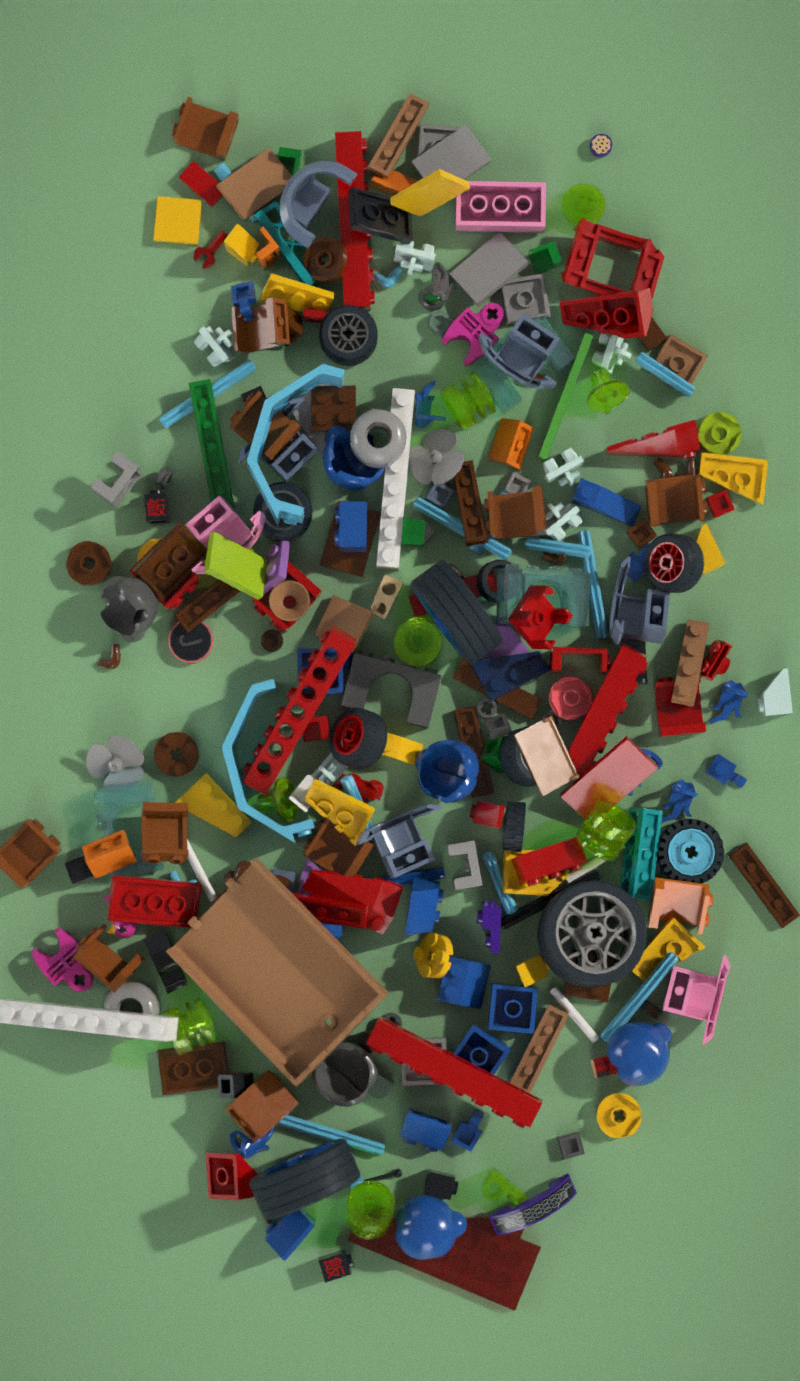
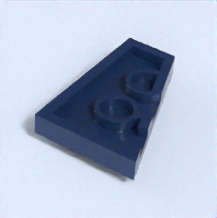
[470,651,550,702]

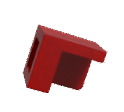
[303,716,330,742]

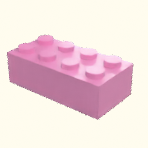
[455,181,546,233]

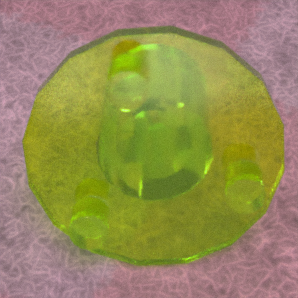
[561,183,606,226]
[587,369,630,414]
[257,778,297,822]

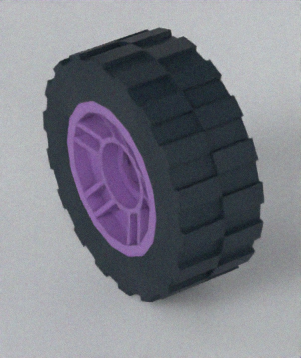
[503,801,526,852]

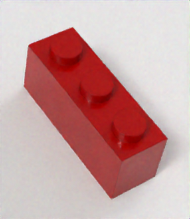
[511,836,588,887]

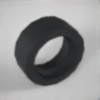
[476,559,521,603]

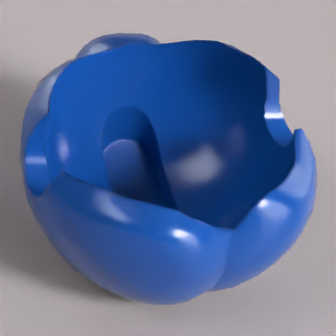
[323,426,385,491]
[415,740,479,803]
[607,1022,672,1086]
[395,1194,467,1260]

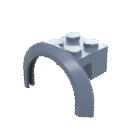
[280,161,357,248]
[479,313,560,390]
[238,398,319,482]
[609,557,670,645]
[356,804,442,878]

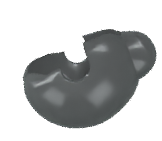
[100,575,158,642]
[312,1042,378,1107]

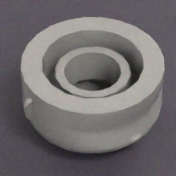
[350,408,407,468]
[103,981,161,1039]

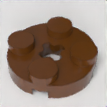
[303,236,347,282]
[66,541,112,586]
[154,732,199,777]

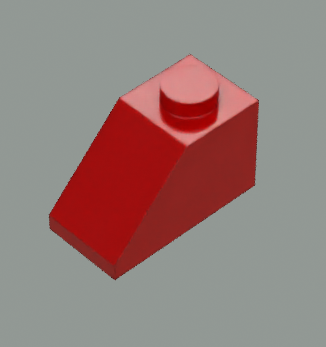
[469,801,505,829]

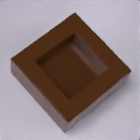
[625,518,658,550]

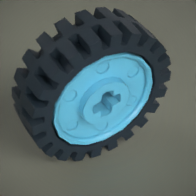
[657,819,725,884]

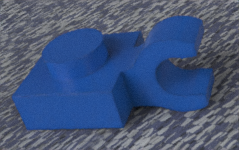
[231,281,257,322]
[618,543,650,583]
[706,754,747,788]
[451,1109,484,1152]

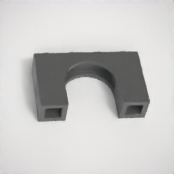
[341,651,442,728]

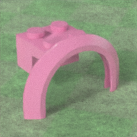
[186,495,266,574]
[663,955,730,1045]

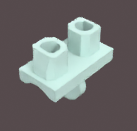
[393,241,436,276]
[194,326,235,367]
[592,333,631,374]
[542,448,584,488]
[545,502,582,541]
[311,752,349,787]

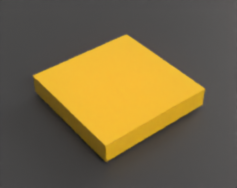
[154,196,202,245]

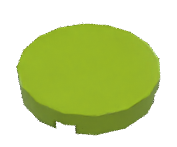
[697,412,742,455]

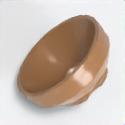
[269,580,310,621]

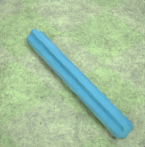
[159,360,256,428]
[413,498,512,560]
[578,530,608,640]
[600,952,679,1043]
[277,1114,385,1156]

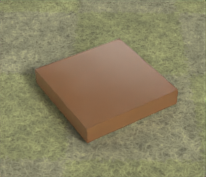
[647,334,708,388]
[314,595,374,653]

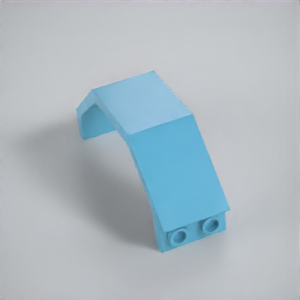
[247,364,345,525]
[222,679,315,843]

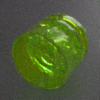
[440,372,496,432]
[394,616,442,666]
[576,801,636,861]
[163,998,216,1056]
[345,1180,395,1240]

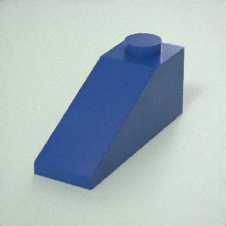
[571,478,641,527]

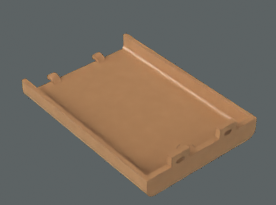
[166,858,389,1087]

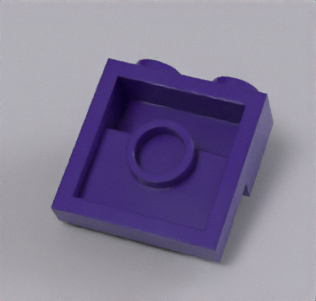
[477,901,502,953]

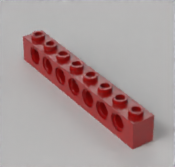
[241,625,356,795]

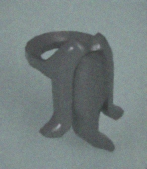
[418,262,456,311]

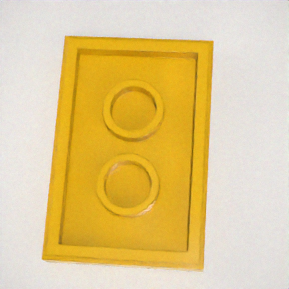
[390,169,470,217]

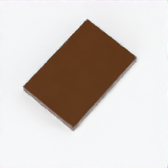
[320,501,381,578]
[132,522,207,601]
[157,1041,229,1095]

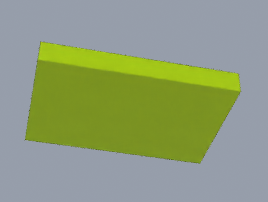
[204,532,267,600]

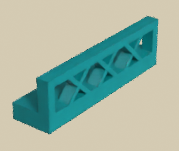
[254,201,317,286]
[620,807,663,901]

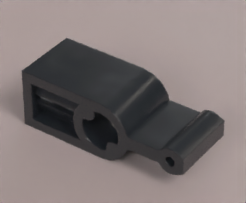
[144,931,189,994]

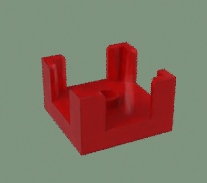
[508,585,573,650]

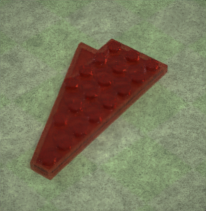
[347,1217,541,1311]

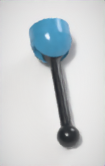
[349,1169,402,1195]

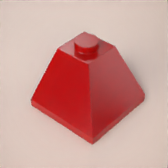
[206,1152,257,1200]

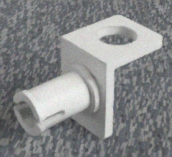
[289,774,314,812]

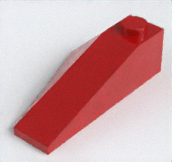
[559,288,653,339]
[605,420,700,460]
[302,869,403,935]

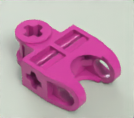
[441,303,504,367]
[31,926,94,992]

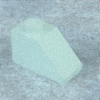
[757,668,793,717]

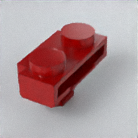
[700,640,732,681]
[342,773,384,804]

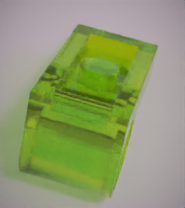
[482,1167,529,1206]

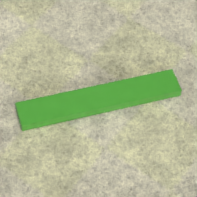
[537,332,593,462]

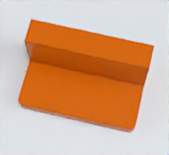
[371,170,418,196]
[256,226,281,270]
[488,418,534,470]
[82,829,137,878]

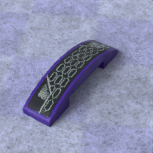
[488,1173,577,1236]

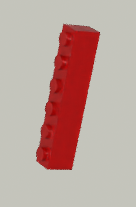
[567,643,648,776]

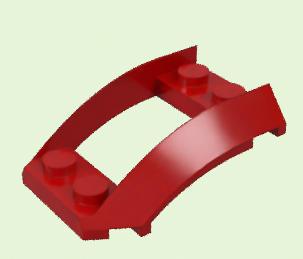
[560,218,665,299]

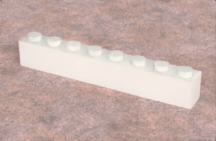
[376,388,415,570]
[0,999,178,1041]

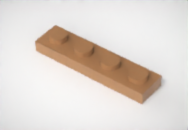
[368,93,429,180]
[671,619,710,707]
[509,1004,569,1093]

